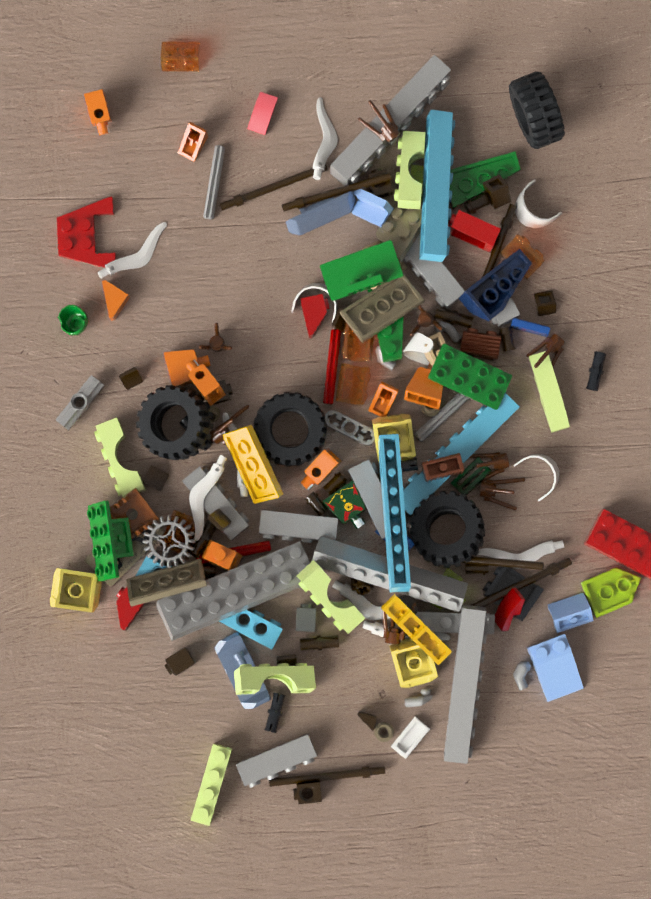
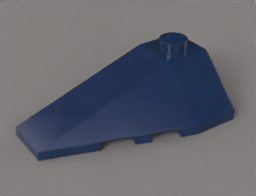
[459,248,532,321]

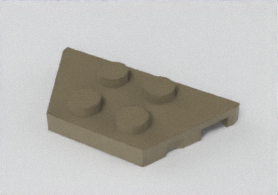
[376,202,422,263]

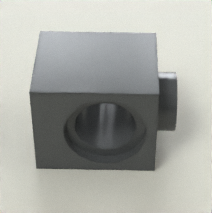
[296,604,316,632]

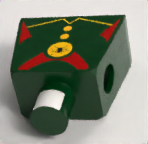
[322,481,366,530]

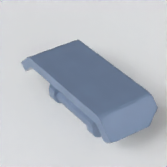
[286,191,356,235]
[214,632,271,709]

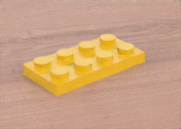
[222,424,283,504]

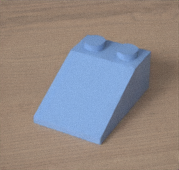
[526,634,584,702]

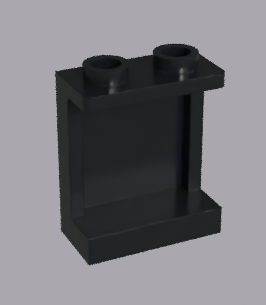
[482,566,544,622]

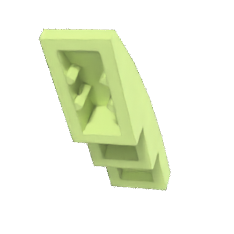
[529,351,570,433]

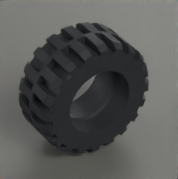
[509,71,565,149]
[136,385,214,460]
[254,392,327,467]
[409,491,485,568]

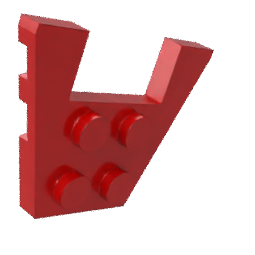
[57,197,116,268]

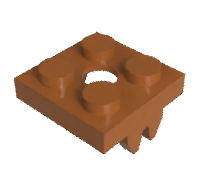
[110,488,159,539]

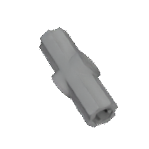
[56,375,105,430]

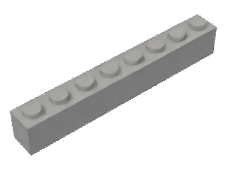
[312,536,468,612]
[444,605,489,764]

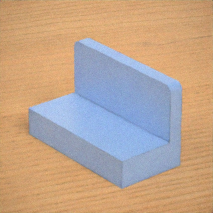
[352,189,393,227]
[548,593,594,633]

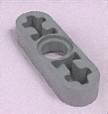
[325,410,375,446]

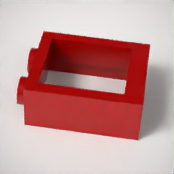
[448,210,501,253]

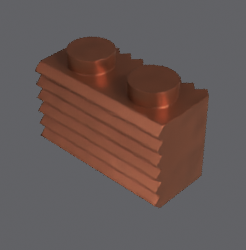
[460,328,501,361]
[421,453,464,482]

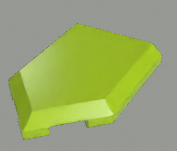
[581,568,641,618]

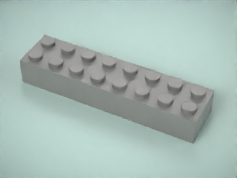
[330,55,451,186]
[156,541,310,641]

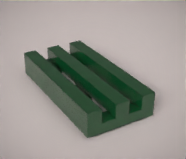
[451,457,492,495]

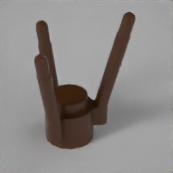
[358,100,400,143]
[410,306,442,336]
[199,323,232,352]
[526,334,565,368]
[210,405,249,445]
[469,452,509,485]
[480,478,525,511]
[382,603,416,644]

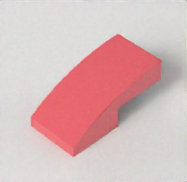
[247,91,278,135]

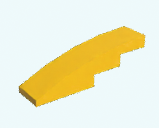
[381,594,452,665]

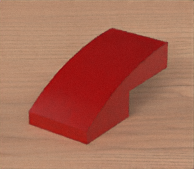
[495,588,525,631]

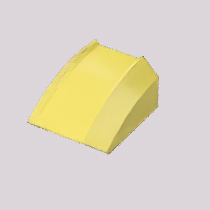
[372,414,416,462]
[50,568,102,613]
[389,638,438,688]

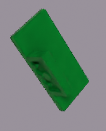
[320,240,404,301]
[428,344,512,410]
[87,500,134,582]

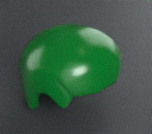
[58,305,88,336]

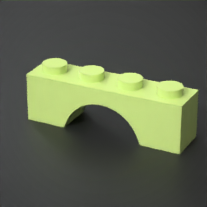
[394,131,426,209]
[94,418,146,497]
[296,560,365,634]
[234,663,316,695]
[191,743,232,826]

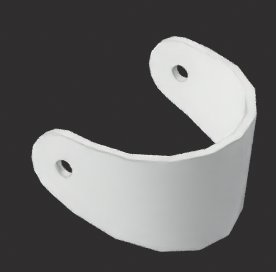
[515,179,562,228]
[291,283,338,322]
[403,332,434,365]
[513,454,559,501]

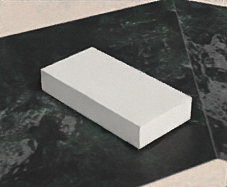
[391,717,430,759]

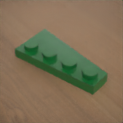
[449,152,521,209]
[368,289,404,363]

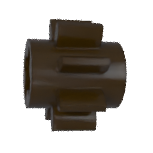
[351,578,374,595]

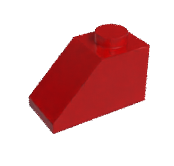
[300,294,330,338]
[116,587,145,631]

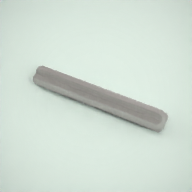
[203,145,225,220]
[415,393,469,442]

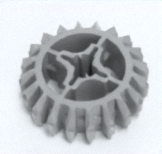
[143,515,196,568]

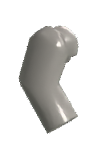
[434,321,462,343]
[375,345,396,371]
[513,661,531,691]
[405,688,433,707]

